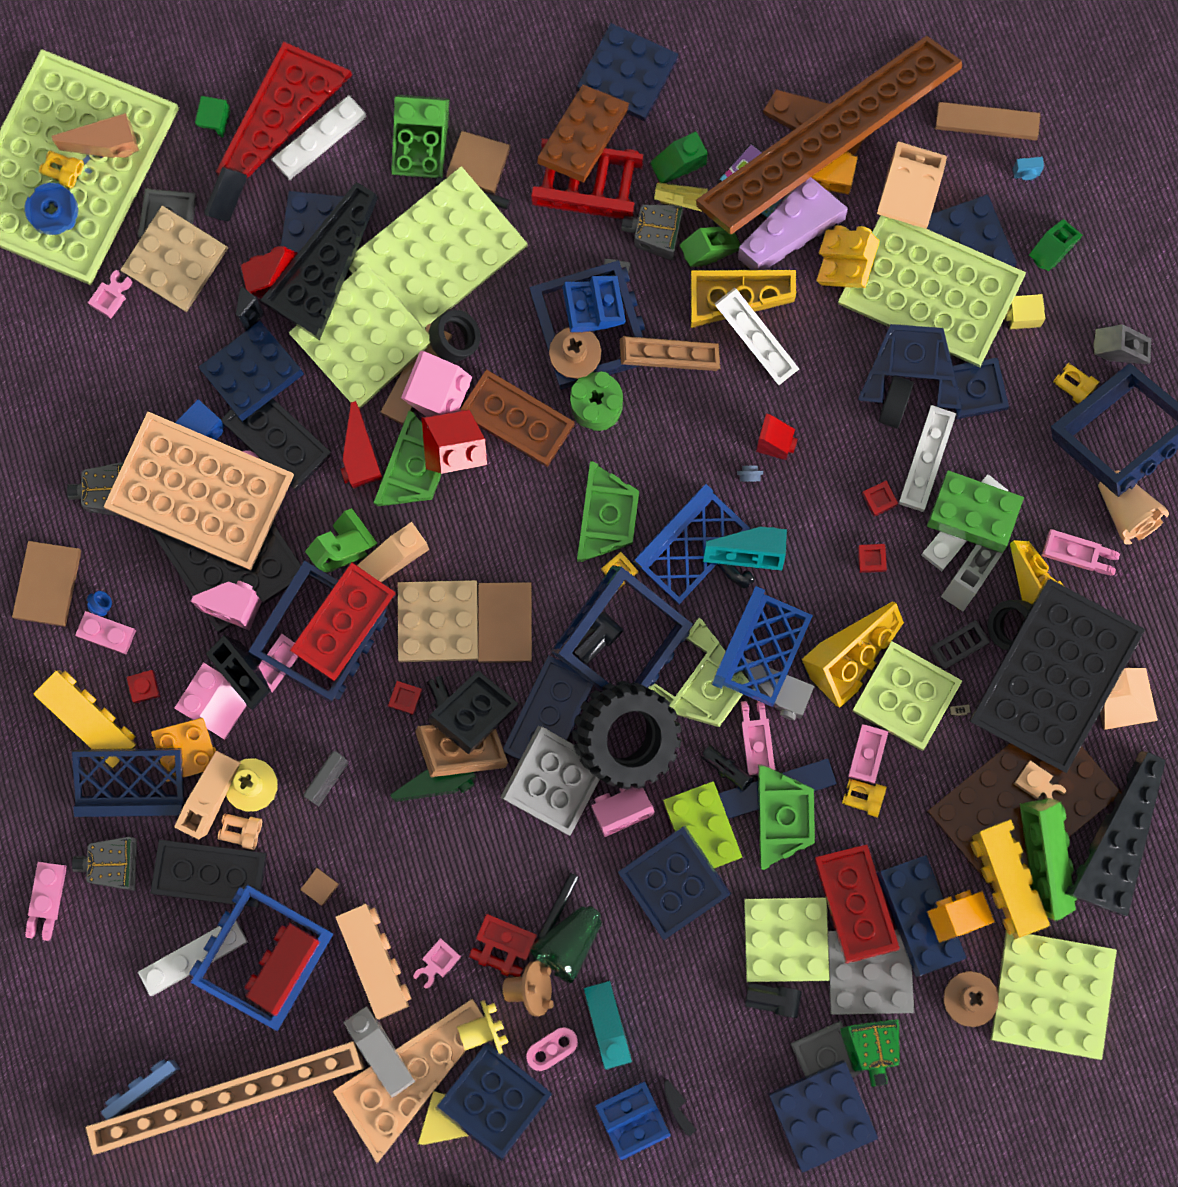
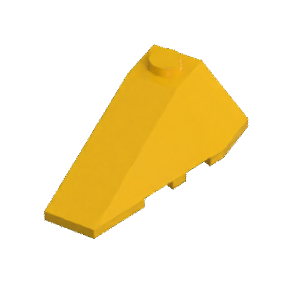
[1010,541,1064,604]
[802,601,904,708]

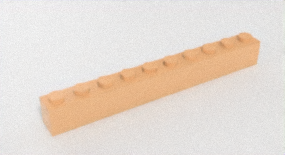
[86,1042,365,1154]

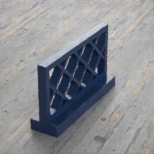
[72,748,187,817]

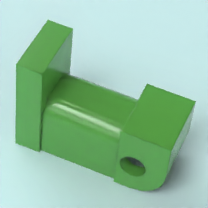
[305,508,377,572]

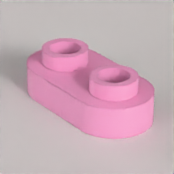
[527,1028,578,1071]

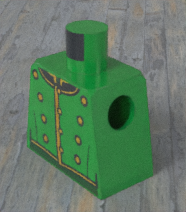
[840,1019,899,1087]

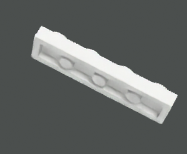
[272,96,366,181]
[714,287,799,385]
[898,405,956,512]
[921,474,1008,571]
[138,920,248,996]

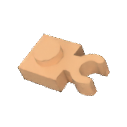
[1014,761,1066,799]

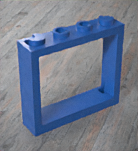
[189,884,333,1031]

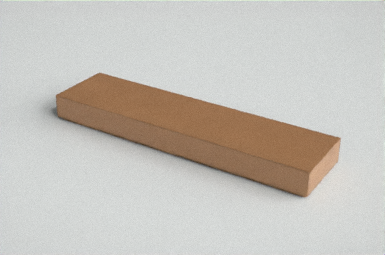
[935,102,1040,140]
[381,323,452,425]
[620,336,720,371]

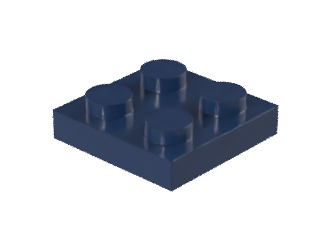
[953,358,1009,419]

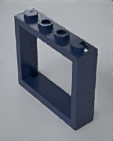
[529,260,645,390]
[1051,363,1178,497]
[248,560,388,703]
[550,565,693,692]

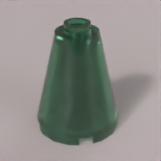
[530,906,602,984]

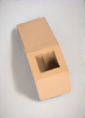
[174,751,241,839]

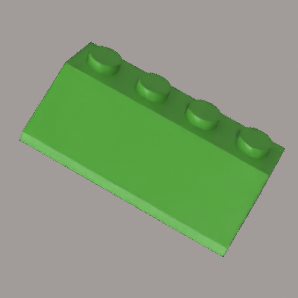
[1020,798,1077,920]

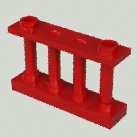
[531,138,643,219]

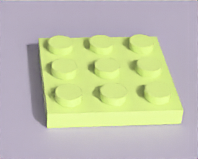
[852,641,962,751]
[744,898,829,982]

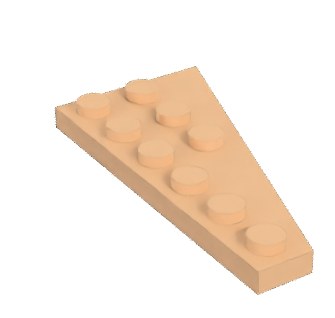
[333,999,484,1163]

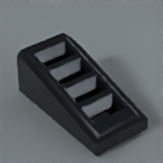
[930,620,991,670]

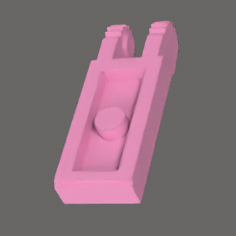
[1042,529,1120,576]
[741,701,775,776]
[25,862,66,941]

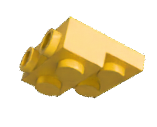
[817,225,879,288]

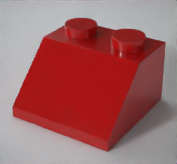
[421,409,487,474]

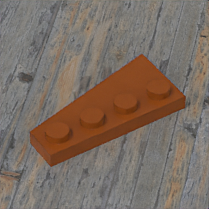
[763,90,865,156]

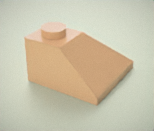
[1100,668,1157,730]

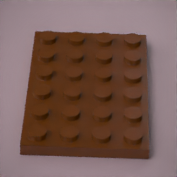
[927,743,1121,893]

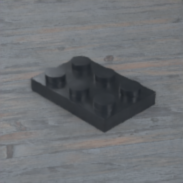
[427,671,519,755]

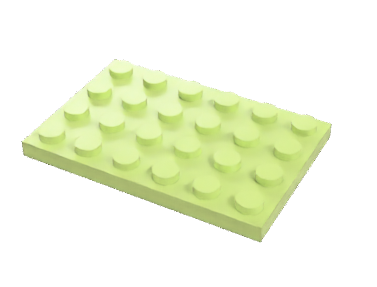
[348,166,528,329]
[838,215,1026,367]

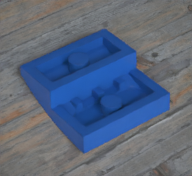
[562,276,626,333]
[595,1081,671,1161]

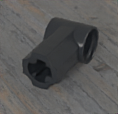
[572,611,624,665]
[745,983,802,1018]

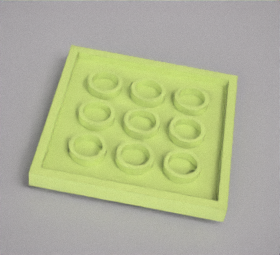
[289,263,431,409]
[990,931,1117,1060]

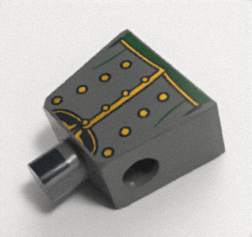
[621,205,683,261]
[67,462,124,517]
[72,837,137,891]

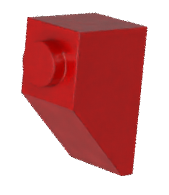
[756,414,798,460]

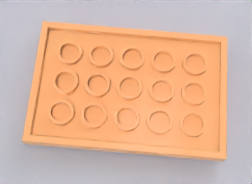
[104,412,294,571]

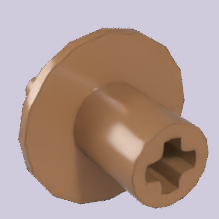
[549,328,601,379]
[503,961,553,1017]
[943,971,999,1027]

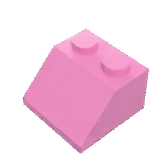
[401,351,472,416]
[191,581,262,630]
[174,663,247,740]
[591,786,654,838]

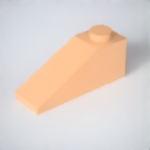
[357,522,429,582]

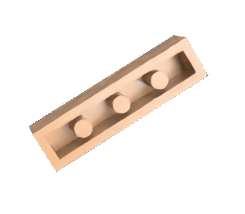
[336,904,412,1020]

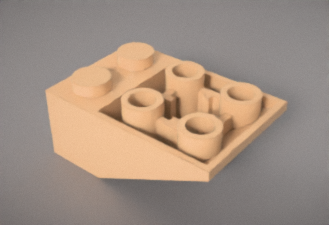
[877,142,947,229]

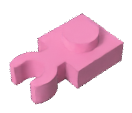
[88,270,132,319]
[413,938,461,989]

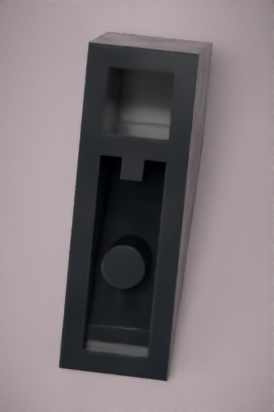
[206,635,271,710]

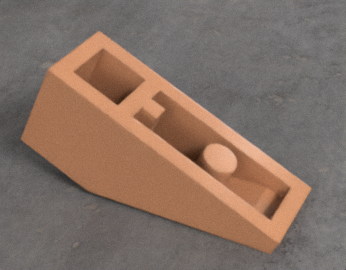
[52,113,139,158]

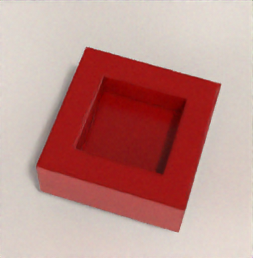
[862,480,898,517]
[858,544,887,573]
[127,670,161,704]
[388,681,423,715]

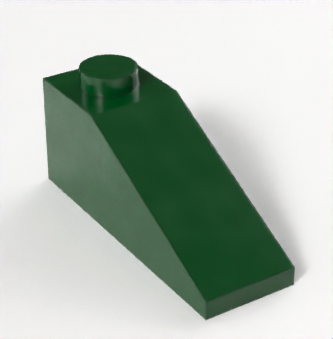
[390,769,477,802]

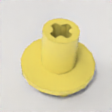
[226,758,278,812]
[457,1000,508,1054]

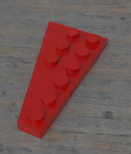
[216,42,352,178]

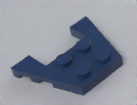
[858,324,962,409]

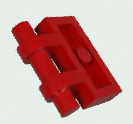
[469,914,537,977]

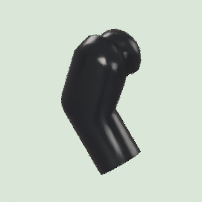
[717,564,755,588]

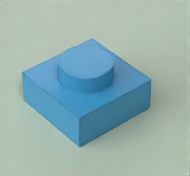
[1013,157,1044,180]

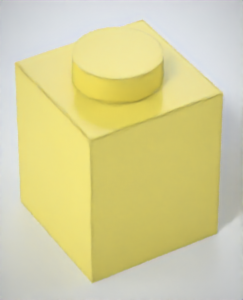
[1004,294,1045,329]

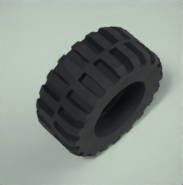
[573,681,681,789]

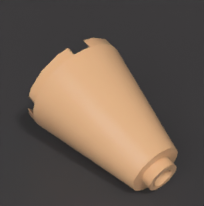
[1098,470,1169,544]

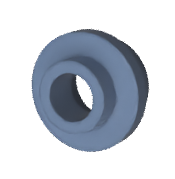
[737,466,763,482]

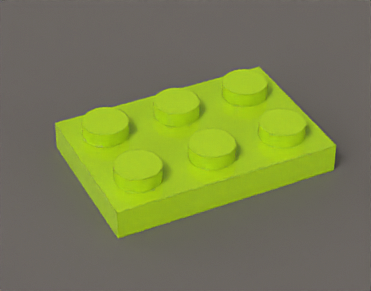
[662,781,743,868]

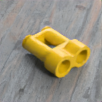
[39,150,84,188]
[1053,363,1100,404]
[842,778,887,818]

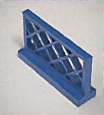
[631,484,750,605]
[712,586,813,707]

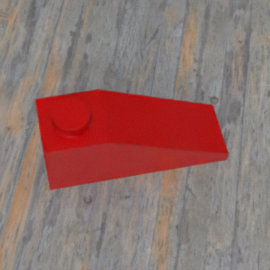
[341,401,383,489]

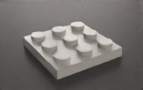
[500,726,600,836]
[828,930,914,1014]

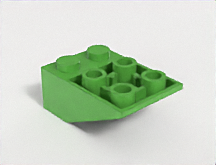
[392,95,449,178]

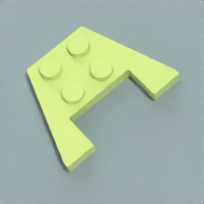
[648,618,749,727]

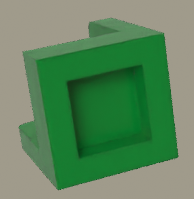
[195,96,230,138]

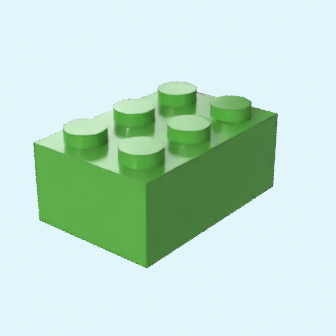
[927,471,1024,553]

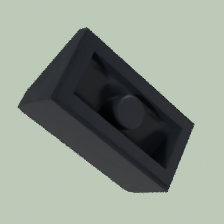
[204,167,247,221]
[236,286,264,331]

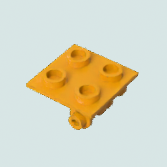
[151,717,216,782]

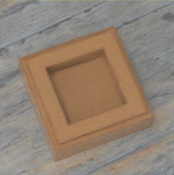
[300,868,339,906]

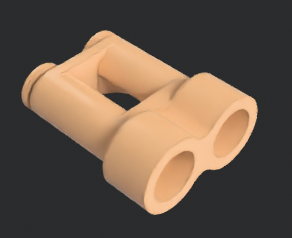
[218,813,262,851]

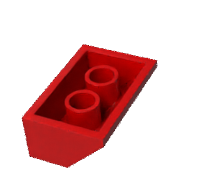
[244,922,320,1016]

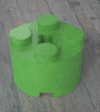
[570,372,623,431]

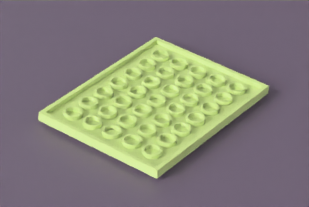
[0,49,179,285]

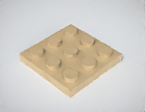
[121,206,228,312]
[398,580,478,662]

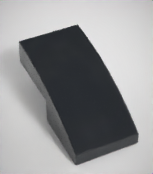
[664,1079,697,1137]

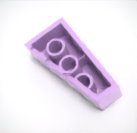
[738,177,848,270]

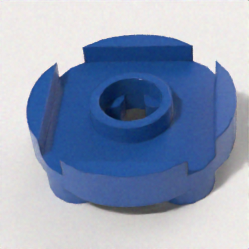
[25,183,78,235]

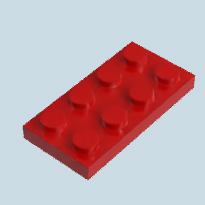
[290,562,396,681]
[814,844,900,964]

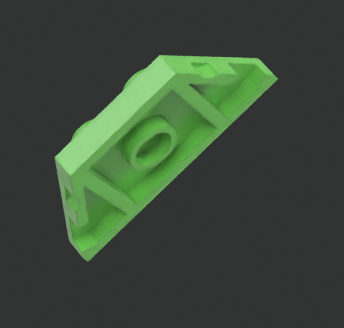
[374,411,442,506]
[577,461,639,562]
[758,764,815,870]

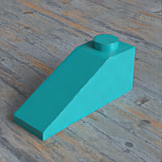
[703,527,787,571]
[584,981,632,1069]

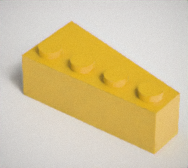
[691,270,796,328]
[33,670,136,768]
[971,820,1050,939]

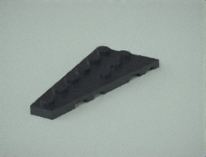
[261,182,378,341]
[1065,751,1166,917]

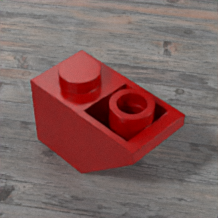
[241,246,298,299]

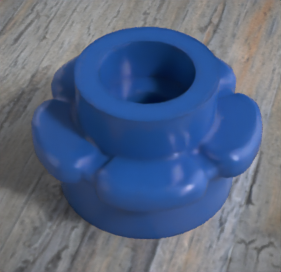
[86,591,112,616]

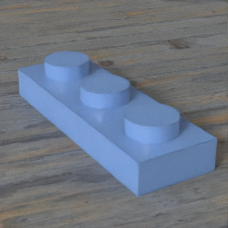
[101,1059,180,1120]

